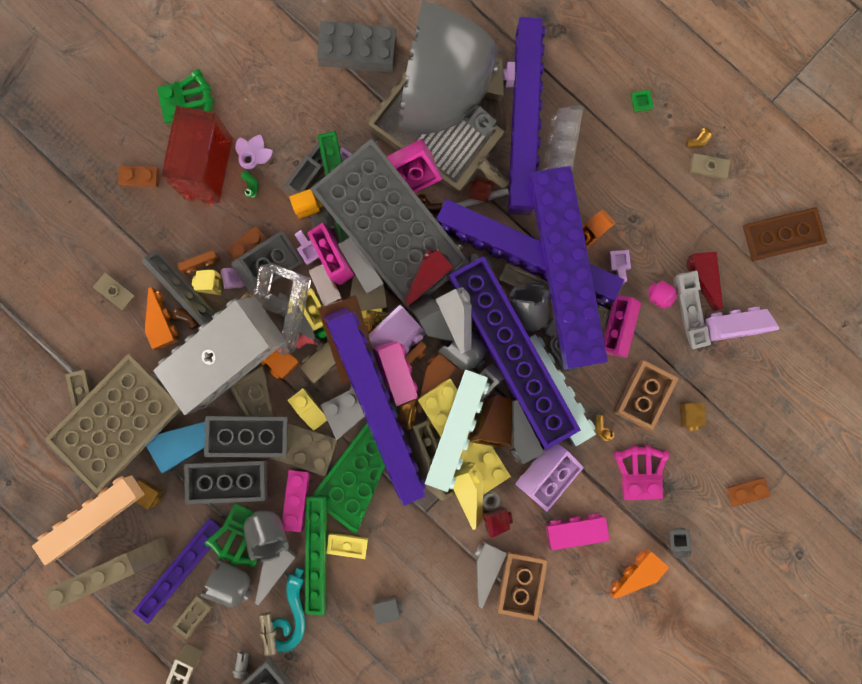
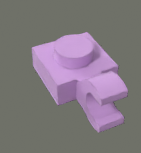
[295,231,319,265]
[609,250,631,284]

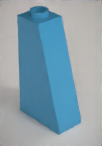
[146,422,205,473]

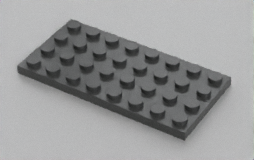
[310,139,470,311]

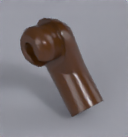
[418,194,442,213]
[171,308,199,330]

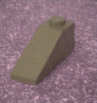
[166,643,203,684]

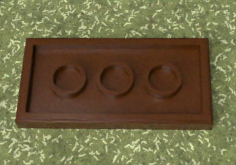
[743,207,827,262]
[318,296,379,384]

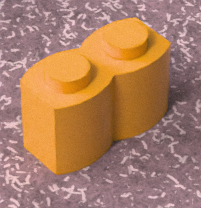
[289,189,322,219]

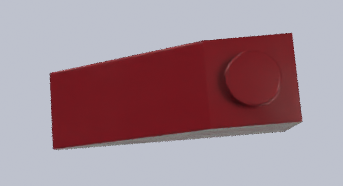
[405,249,453,306]
[687,252,723,311]
[483,508,513,538]

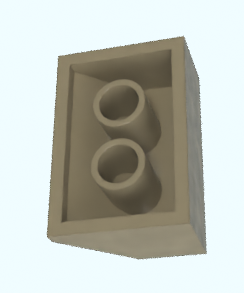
[300,342,336,385]

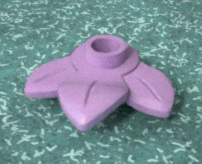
[235,135,273,169]

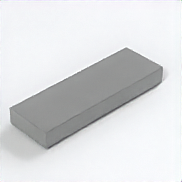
[338,237,384,295]

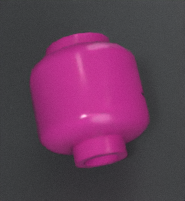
[648,281,678,309]

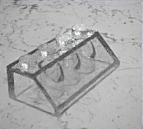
[543,105,584,172]

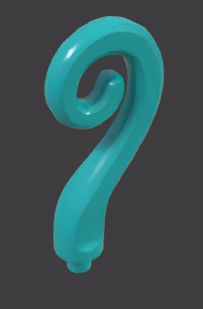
[272,567,305,653]

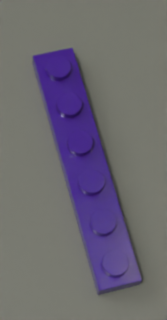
[133,518,222,624]

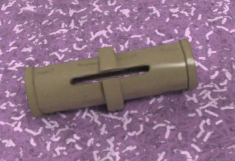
[475,157,509,189]
[259,612,278,656]

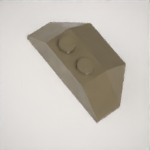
[409,420,455,501]

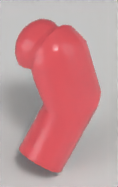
[293,334,321,349]

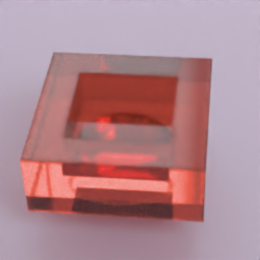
[469,179,493,202]

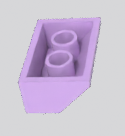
[369,305,426,368]
[705,307,779,342]
[515,444,584,512]

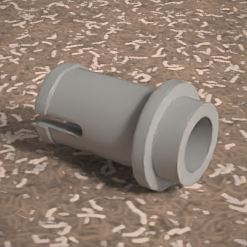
[232,651,250,679]

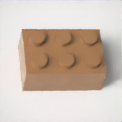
[613,360,679,431]
[496,550,548,621]

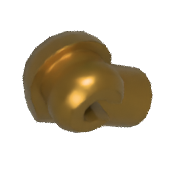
[686,127,712,148]

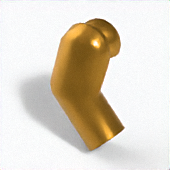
[594,415,614,441]

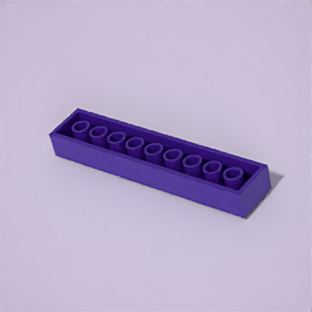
[507,17,545,215]
[529,166,608,370]
[436,199,625,306]
[448,256,581,450]
[324,308,426,506]

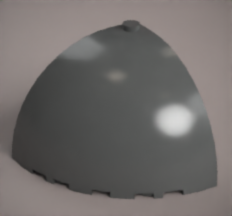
[399,0,499,135]

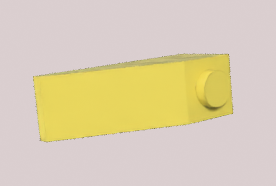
[453,464,483,530]

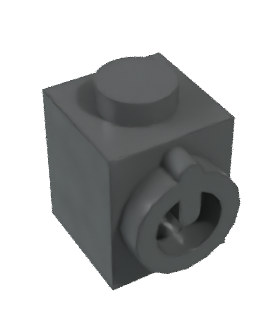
[463,104,497,136]
[669,528,692,558]

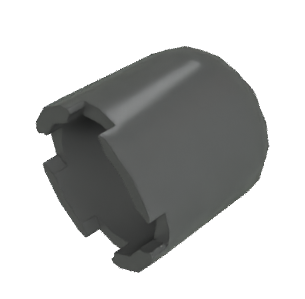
[510,283,550,332]
[438,330,487,371]
[244,510,289,562]
[200,559,252,608]

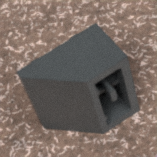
[409,294,453,341]

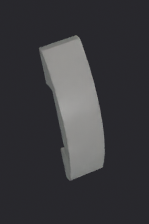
[677,271,711,349]

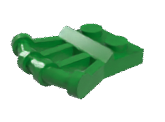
[157,69,214,125]
[204,503,257,567]

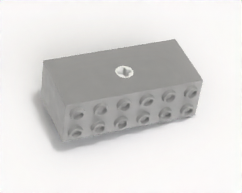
[153,297,287,415]

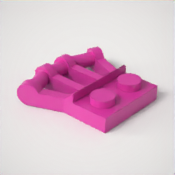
[613,445,669,500]

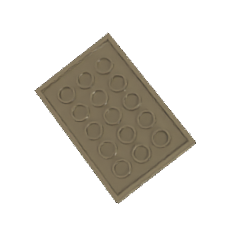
[44,354,181,494]

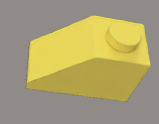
[192,270,223,295]
[295,288,323,331]
[287,388,327,431]

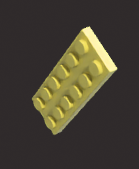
[417,378,511,495]

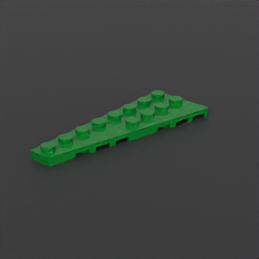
[312,385,419,533]

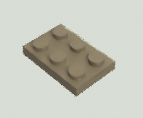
[270,423,338,476]

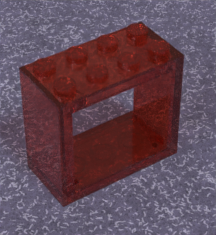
[161,106,233,205]

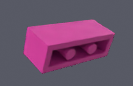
[307,222,355,285]
[604,295,641,358]
[373,341,418,406]
[282,469,311,532]
[545,513,610,550]

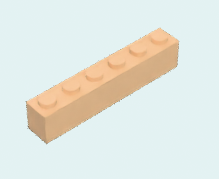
[32,475,145,565]

